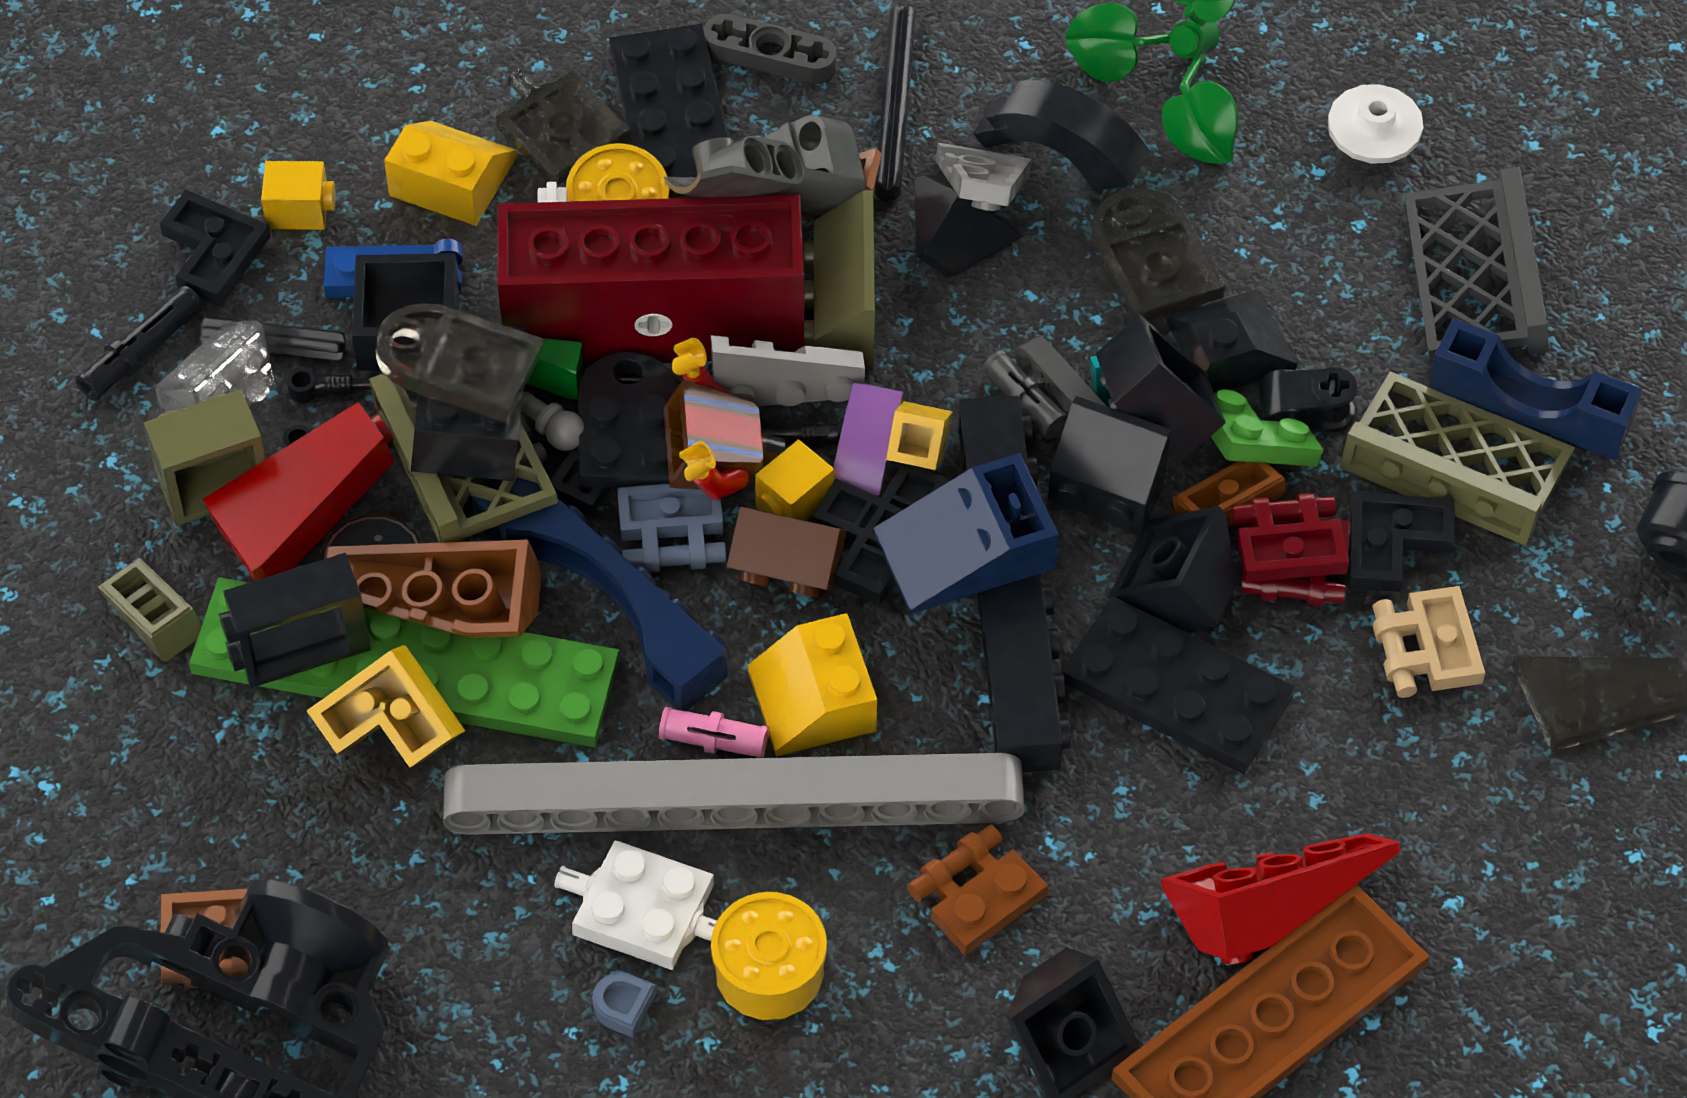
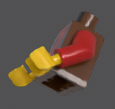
[663,338,785,500]

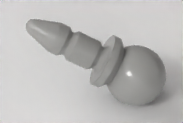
[521,390,584,451]

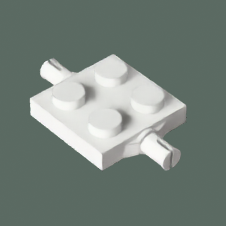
[554,840,717,970]

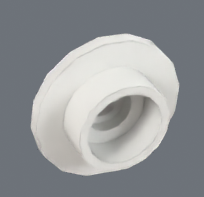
[1327,84,1423,164]

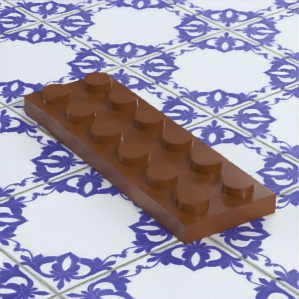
[1111,884,1429,1098]

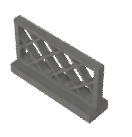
[1404,167,1549,359]

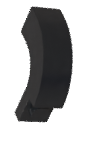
[973,80,1150,191]

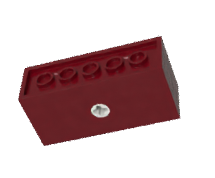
[497,182,804,365]

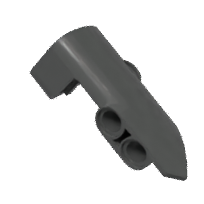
[664,114,865,217]

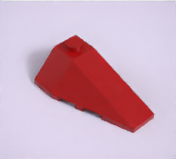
[1161,833,1400,964]

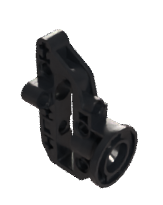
[7,880,390,1098]

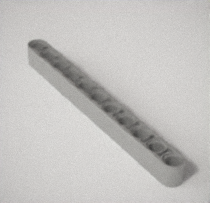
[443,753,1025,835]

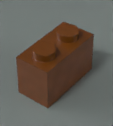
[727,507,847,598]

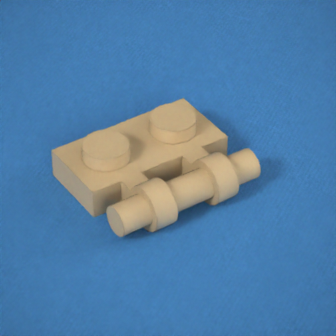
[1372,586,1485,698]

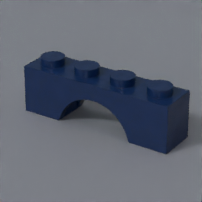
[1428,318,1642,460]

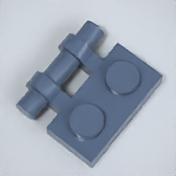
[617,484,726,573]

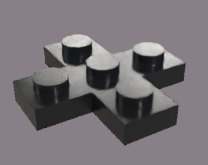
[812,463,950,605]

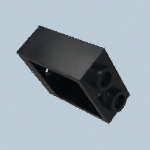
[219,553,371,688]

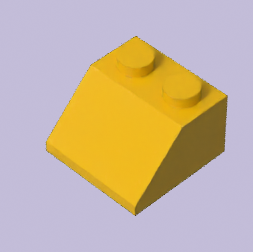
[384,121,518,226]
[747,613,877,757]

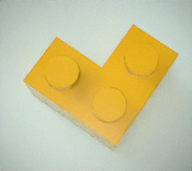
[307,645,465,767]

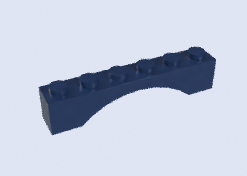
[472,477,728,711]

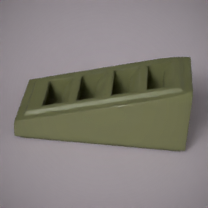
[98,558,202,661]

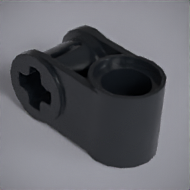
[1259,367,1357,432]

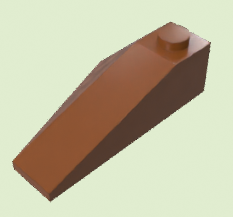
[327,540,543,638]

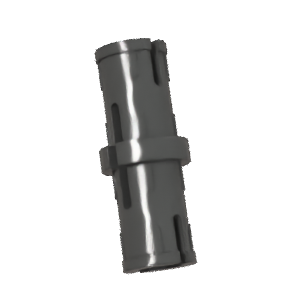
[982,350,1068,439]

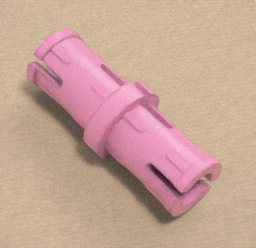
[659,706,769,758]

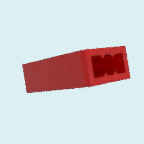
[202,402,394,581]

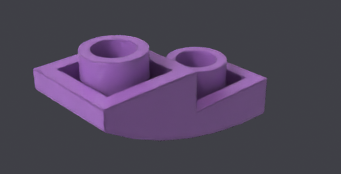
[834,382,903,495]

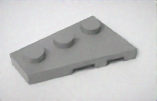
[935,142,1032,211]
[711,335,865,407]

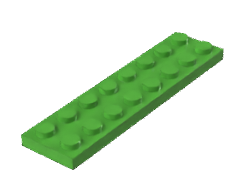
[189,577,620,748]

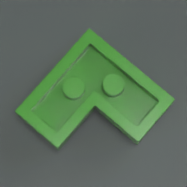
[1211,390,1323,467]

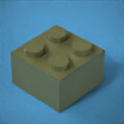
[143,389,266,526]

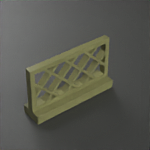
[1339,371,1575,546]
[369,372,558,543]

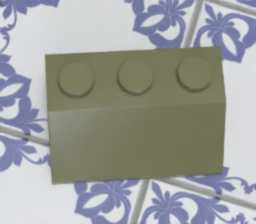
[804,190,875,369]

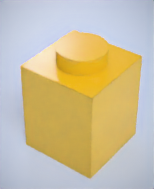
[261,161,336,230]
[886,401,953,470]
[755,439,835,521]

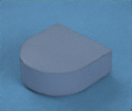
[592,973,657,1038]

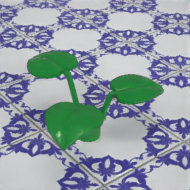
[1065,0,1238,164]

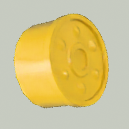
[566,143,669,202]
[711,892,827,1020]

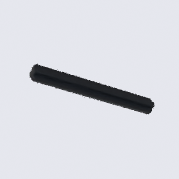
[875,4,916,200]

